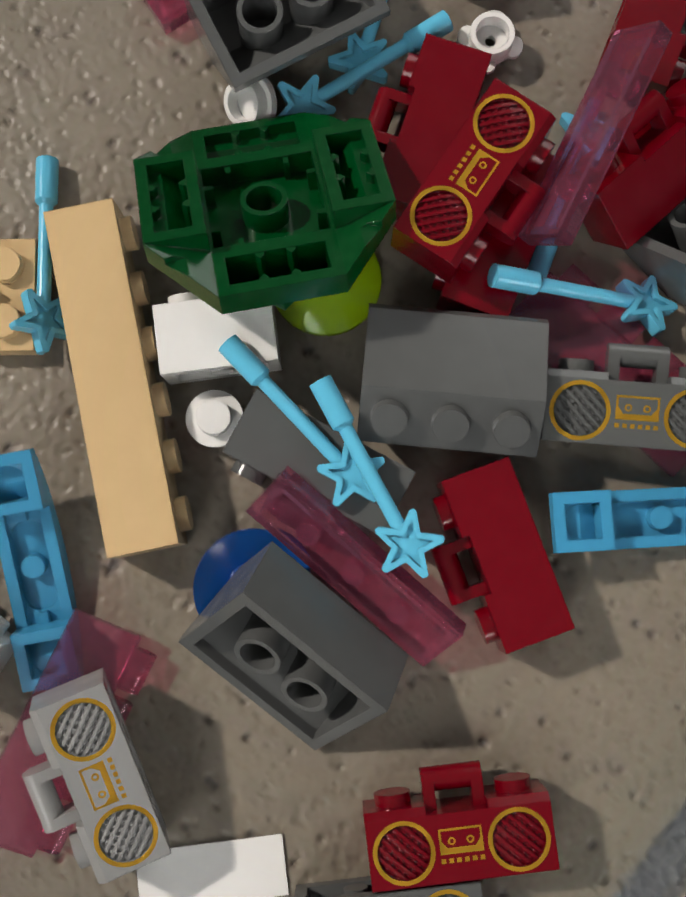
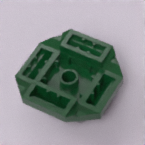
[133,112,396,314]

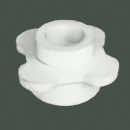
[457,10,523,75]

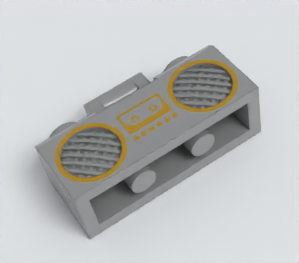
[22,668,171,884]

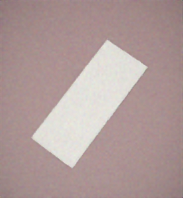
[137,834,289,897]

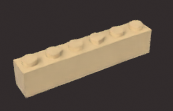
[43,198,194,558]

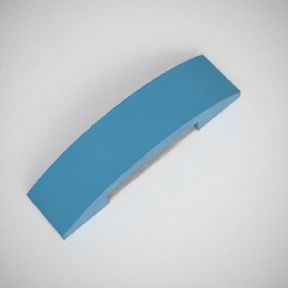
[0,448,84,693]
[548,487,686,554]

